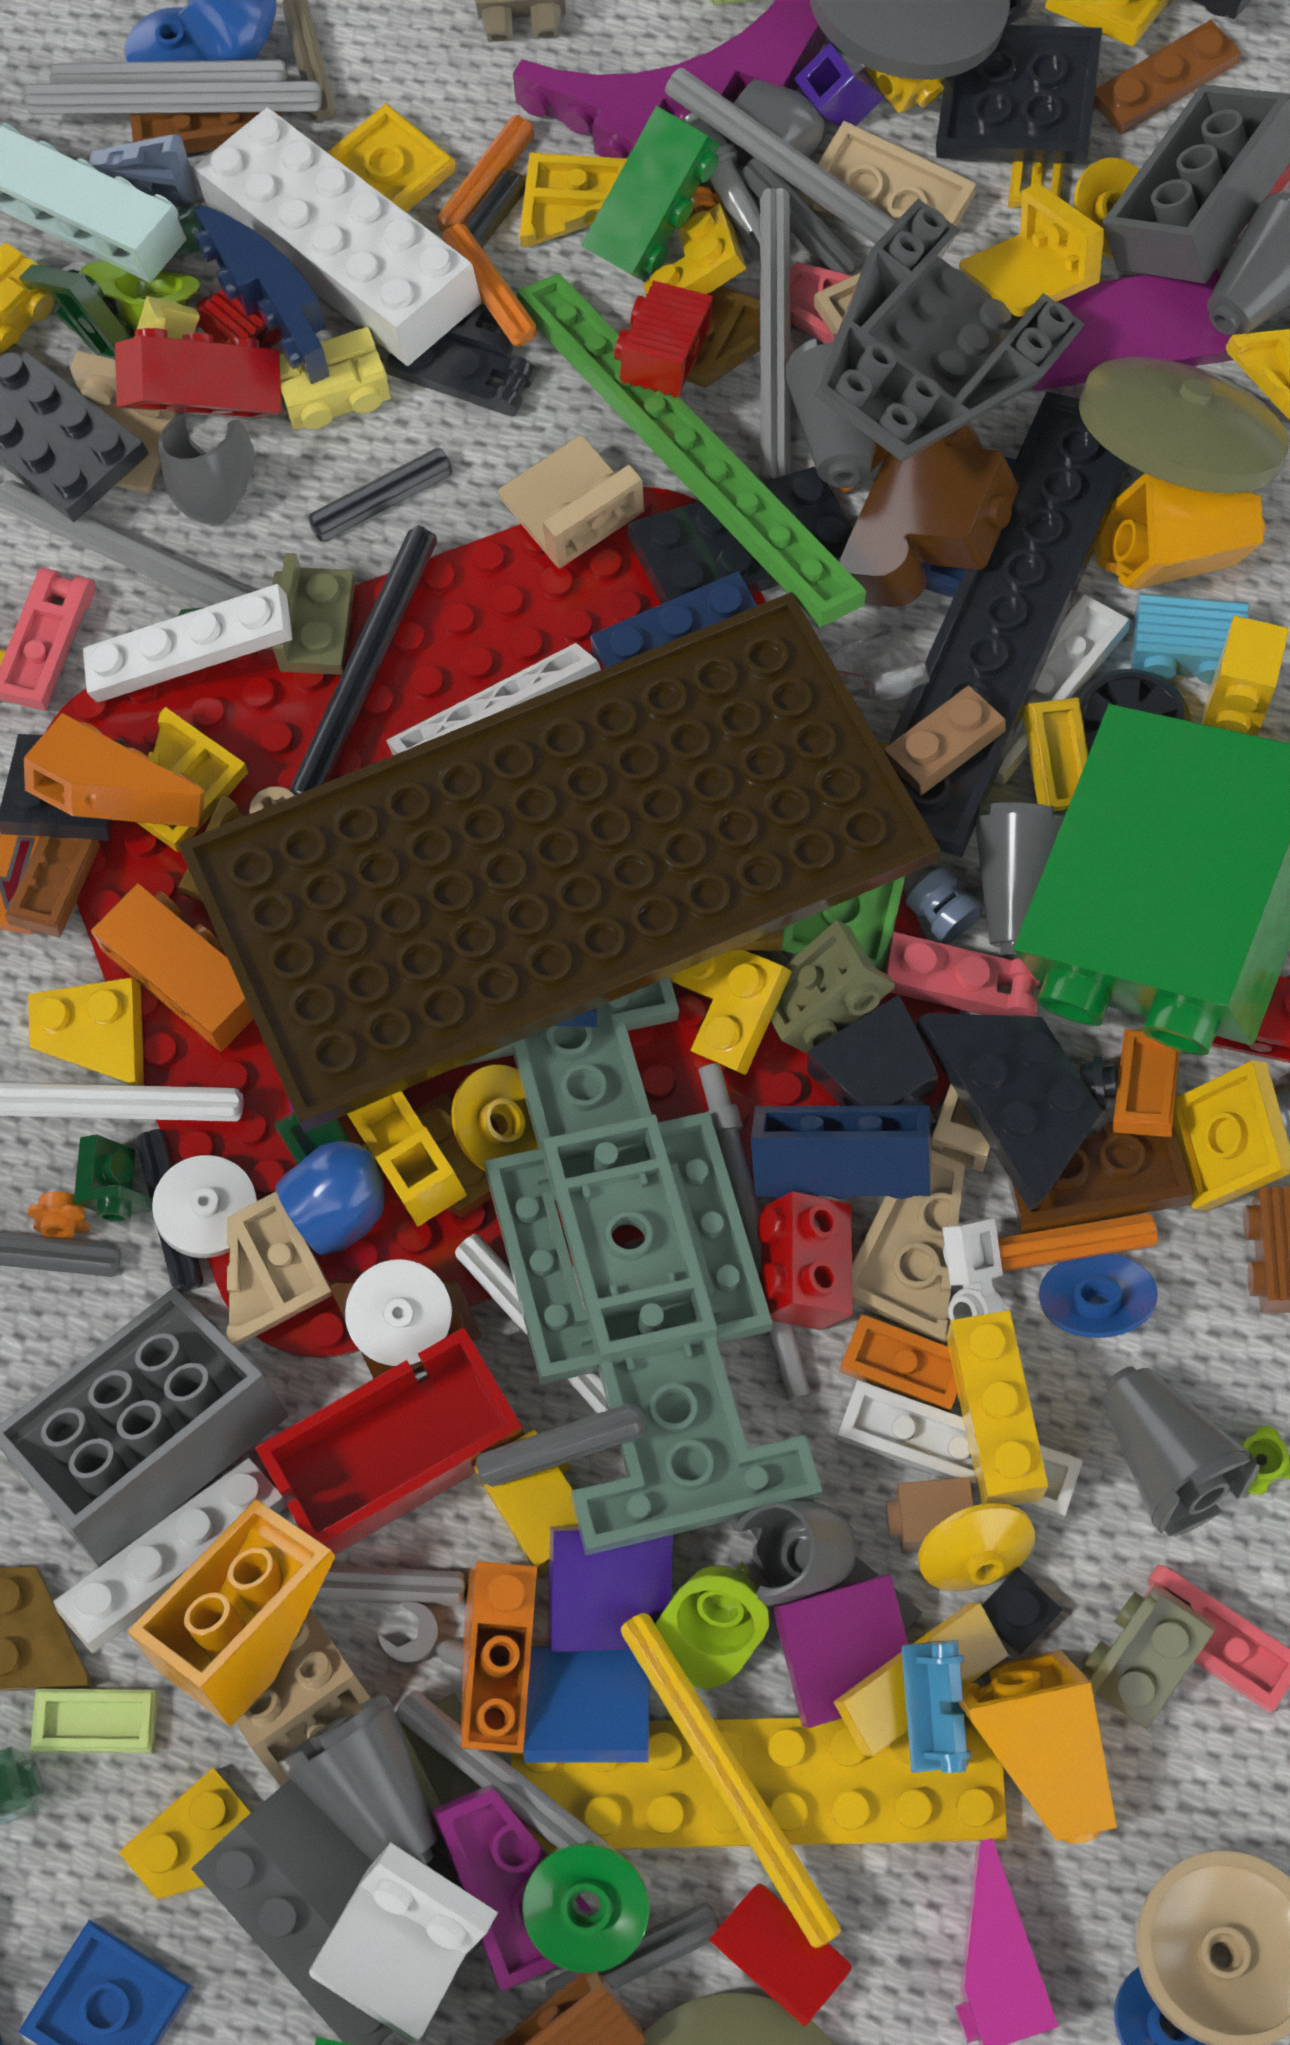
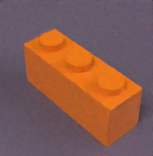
[91,883,254,1052]

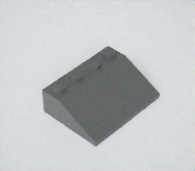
[0,1288,289,1567]
[191,1779,482,2045]

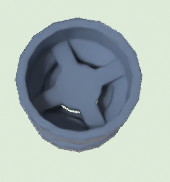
[906,866,984,944]

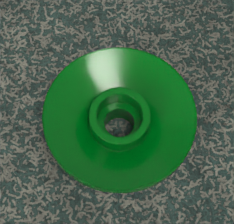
[523,1843,650,1973]

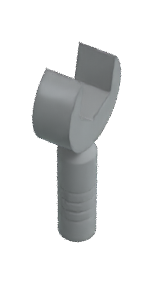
[378,1601,463,1670]

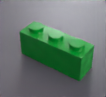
[581,106,721,282]

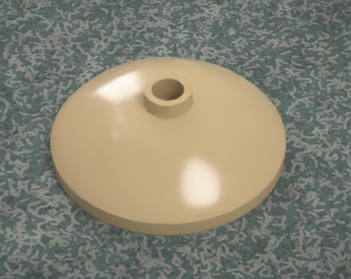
[1136,1851,1290,2045]

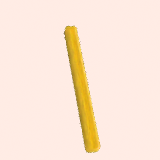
[621,1612,841,1948]

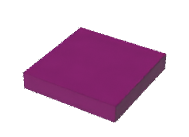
[772,1574,908,1728]

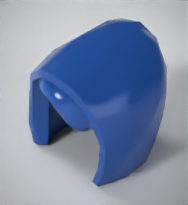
[177,0,277,60]
[275,1140,385,1256]

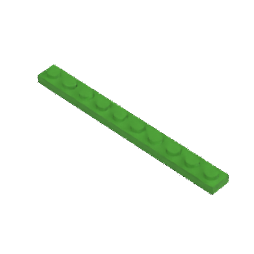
[517,273,866,627]

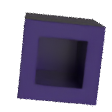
[794,42,885,127]

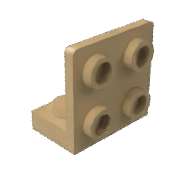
[70,350,178,494]
[498,436,644,569]
[236,1608,371,1786]

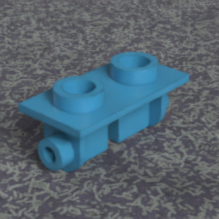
[901,1640,972,1773]

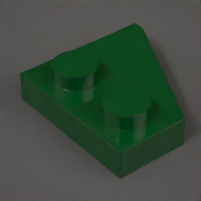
[19,264,133,360]

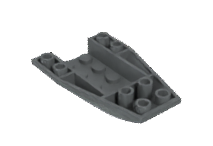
[814,198,1085,462]

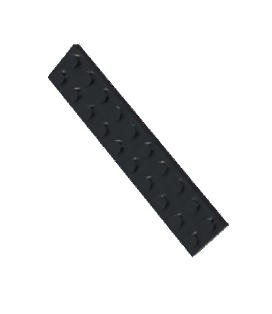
[887,391,1130,857]

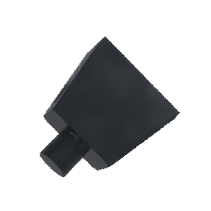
[807,995,938,1131]

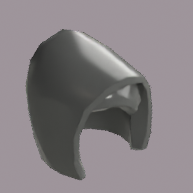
[723,79,825,167]
[159,412,256,526]
[732,1500,857,1606]

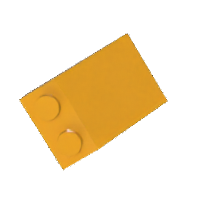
[127,1499,335,1728]

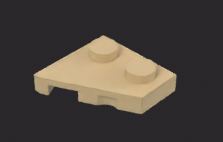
[227,1192,333,1347]

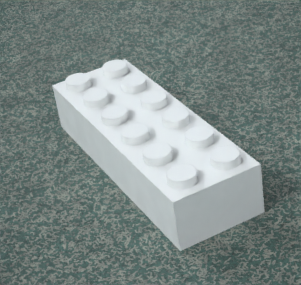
[193,107,482,366]

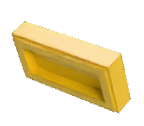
[1023,698,1088,813]

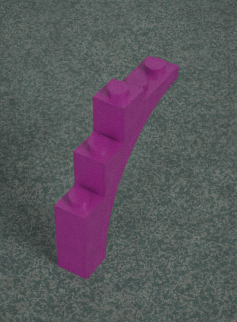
[512,0,827,158]

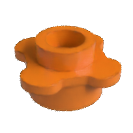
[27,1191,90,1239]

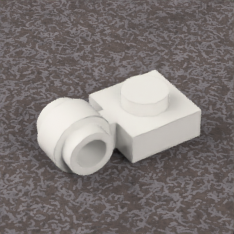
[942,1218,1004,1321]

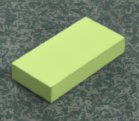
[30,1689,158,1754]

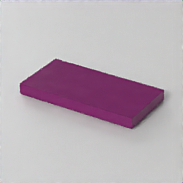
[1020,268,1233,391]

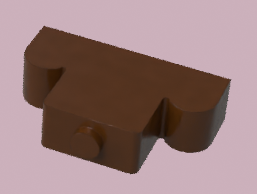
[839,422,1019,607]

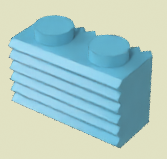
[1131,593,1249,685]

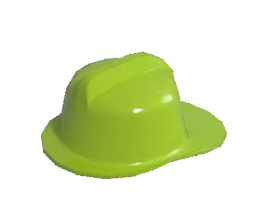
[79,260,201,331]
[655,1562,770,1690]

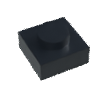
[982,1567,1063,1656]

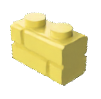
[280,327,391,430]

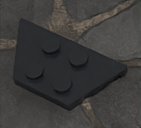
[915,1013,1102,1211]

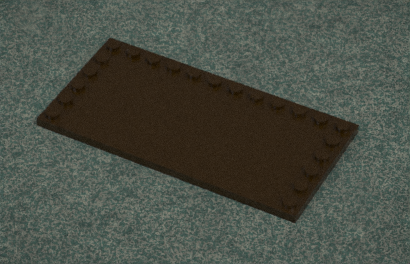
[178,592,941,1132]

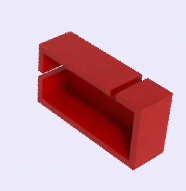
[255,1327,525,1555]

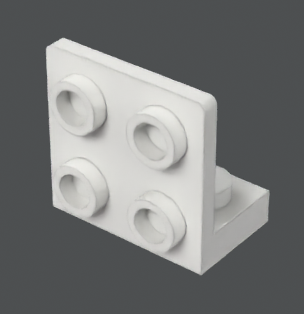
[309,1842,498,2043]

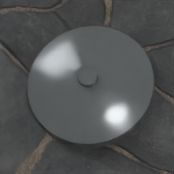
[810,0,1010,80]

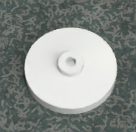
[152,1155,257,1258]
[345,1260,452,1366]

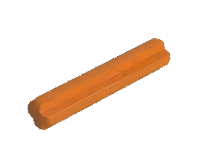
[436,115,534,233]
[442,223,537,347]
[998,1213,1158,1272]

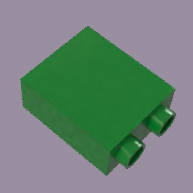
[1013,704,1290,1056]

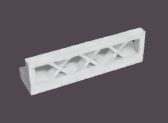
[386,643,601,755]

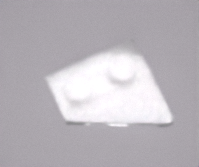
[827,629,930,701]

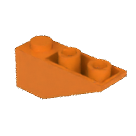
[24,713,205,827]
[460,1561,537,1754]

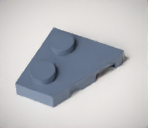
[89,134,197,210]

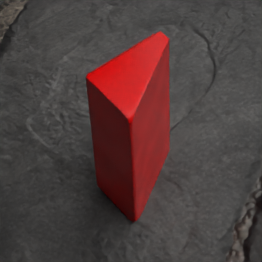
[709,1883,852,2027]

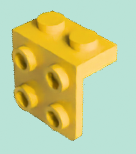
[959,183,1104,317]

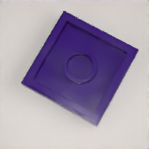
[548,1526,673,1652]

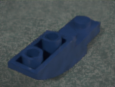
[194,206,330,385]

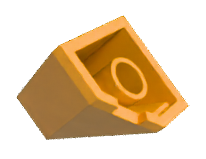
[1096,473,1266,590]
[958,1649,1117,1844]

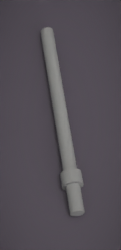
[699,1063,811,1401]

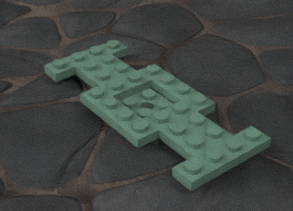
[458,977,823,1556]

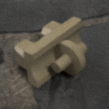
[475,0,566,42]

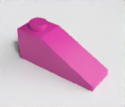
[954,1838,1059,2045]

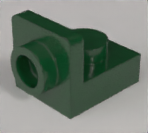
[73,1134,153,1223]

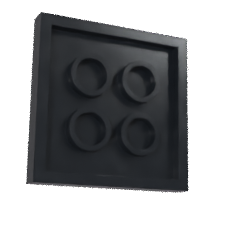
[936,25,1102,164]

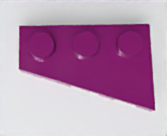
[432,1785,593,1992]

